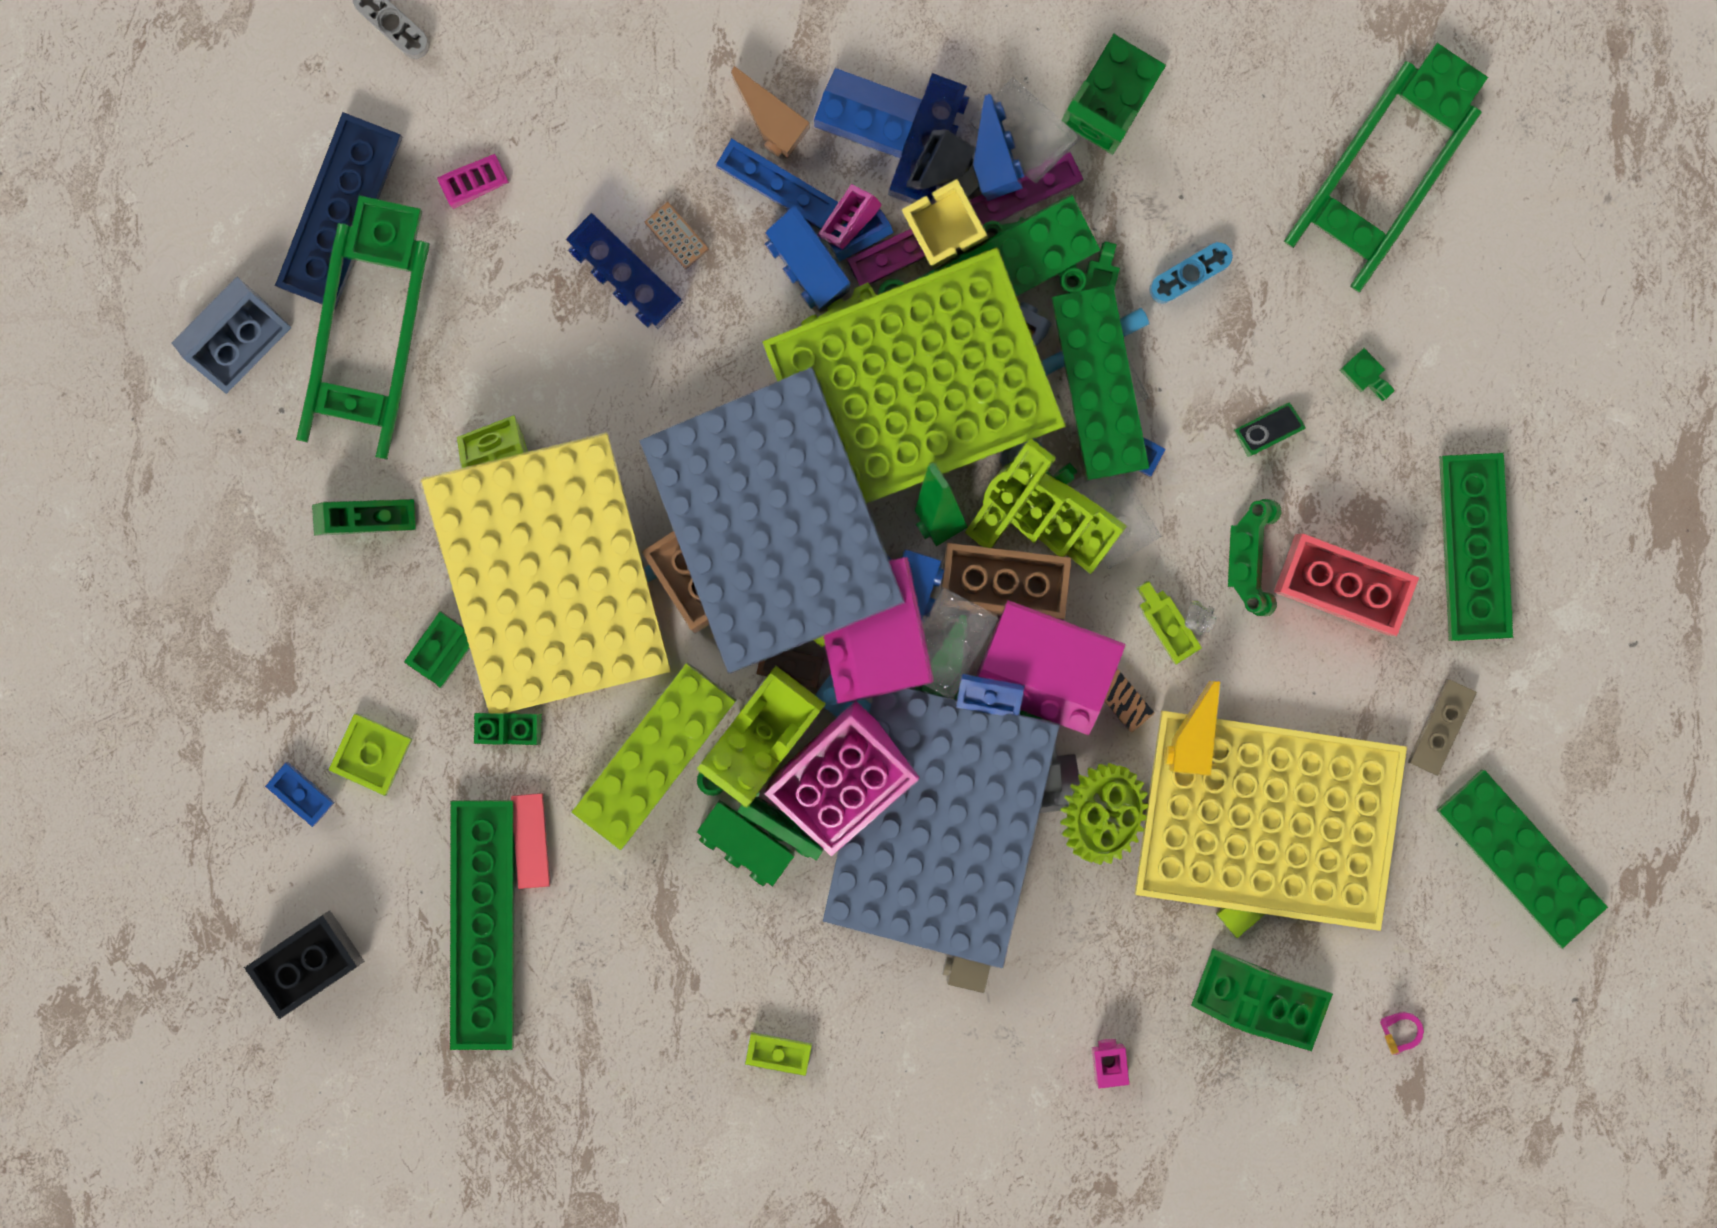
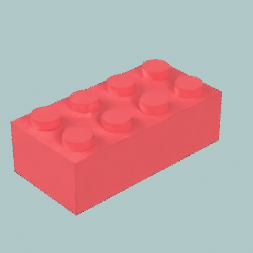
[1274,533,1419,636]

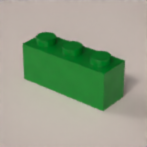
[696,800,795,887]

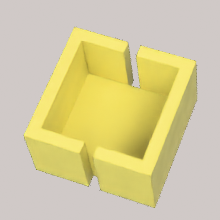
[902,179,988,269]

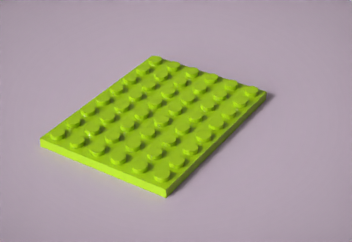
[762,248,1065,504]

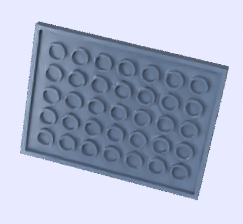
[639,368,905,673]
[823,688,1060,969]

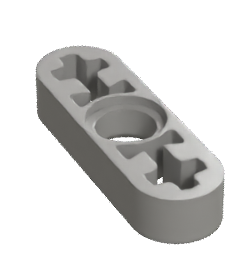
[353,0,429,59]

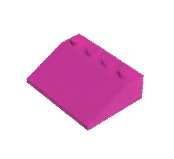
[824,558,934,703]
[976,601,1126,735]
[764,701,919,857]

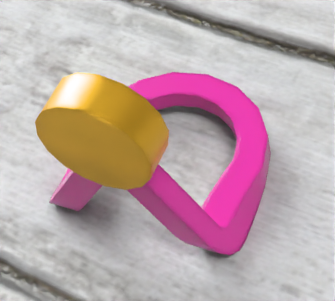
[1380,1012,1424,1055]

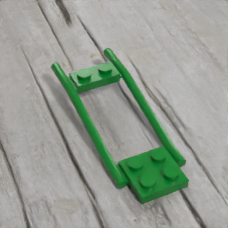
[1284,42,1488,293]
[296,195,430,460]

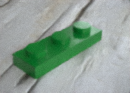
[737,796,824,861]

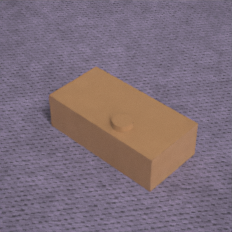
[938,543,1071,621]

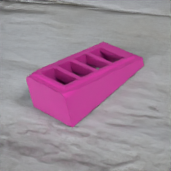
[437,154,509,209]
[817,184,882,250]

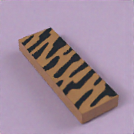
[1104,668,1155,733]

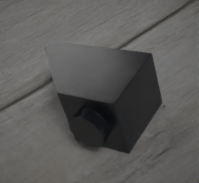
[906,130,976,190]

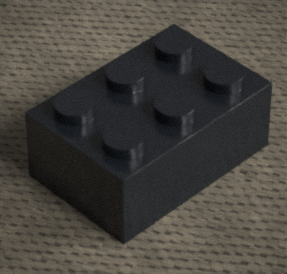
[244,910,365,1019]

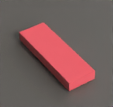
[511,793,550,889]

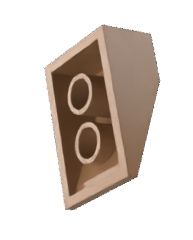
[641,531,710,634]

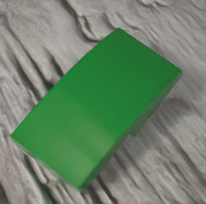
[474,713,542,745]

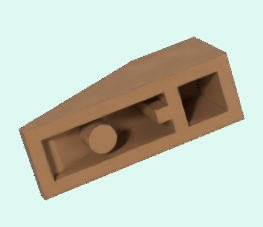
[731,66,810,158]

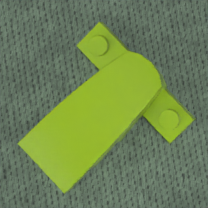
[965,439,1127,574]

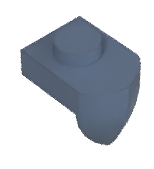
[1019,302,1052,347]

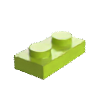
[745,1032,812,1076]

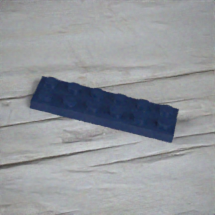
[275,112,403,310]

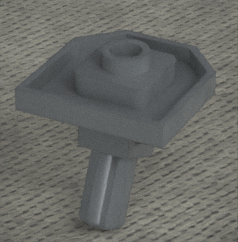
[1040,745,1080,813]

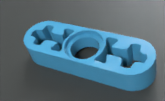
[1150,242,1233,304]

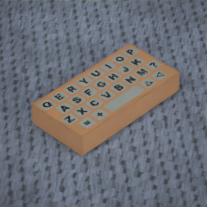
[645,202,709,270]

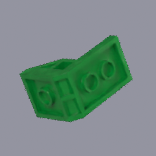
[1060,33,1166,155]
[1191,948,1333,1051]

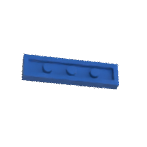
[716,138,838,229]

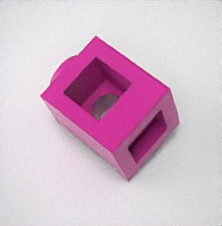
[1091,1039,1130,1089]

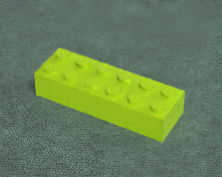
[571,663,737,851]

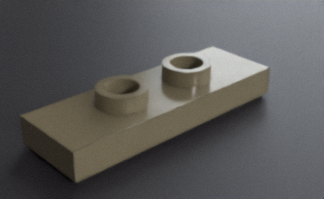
[1408,679,1477,776]

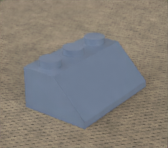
[172,277,291,394]

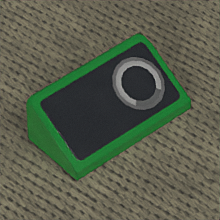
[1234,402,1306,457]

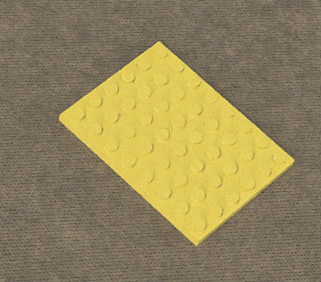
[421,433,671,713]
[1134,711,1407,931]

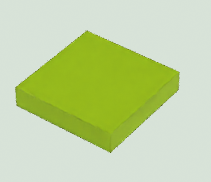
[328,713,413,796]

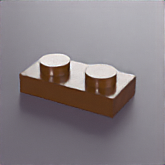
[756,650,824,688]

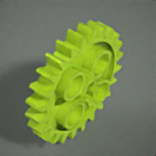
[1060,763,1148,865]

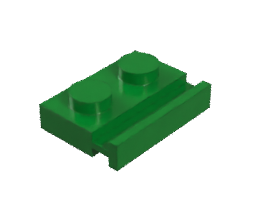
[404,611,470,688]

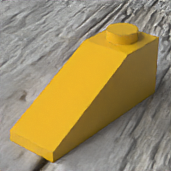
[1165,681,1220,776]

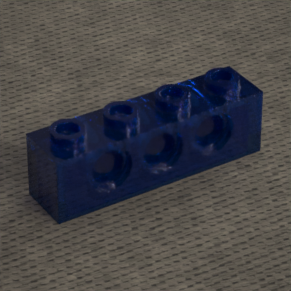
[888,73,970,204]
[566,212,683,330]

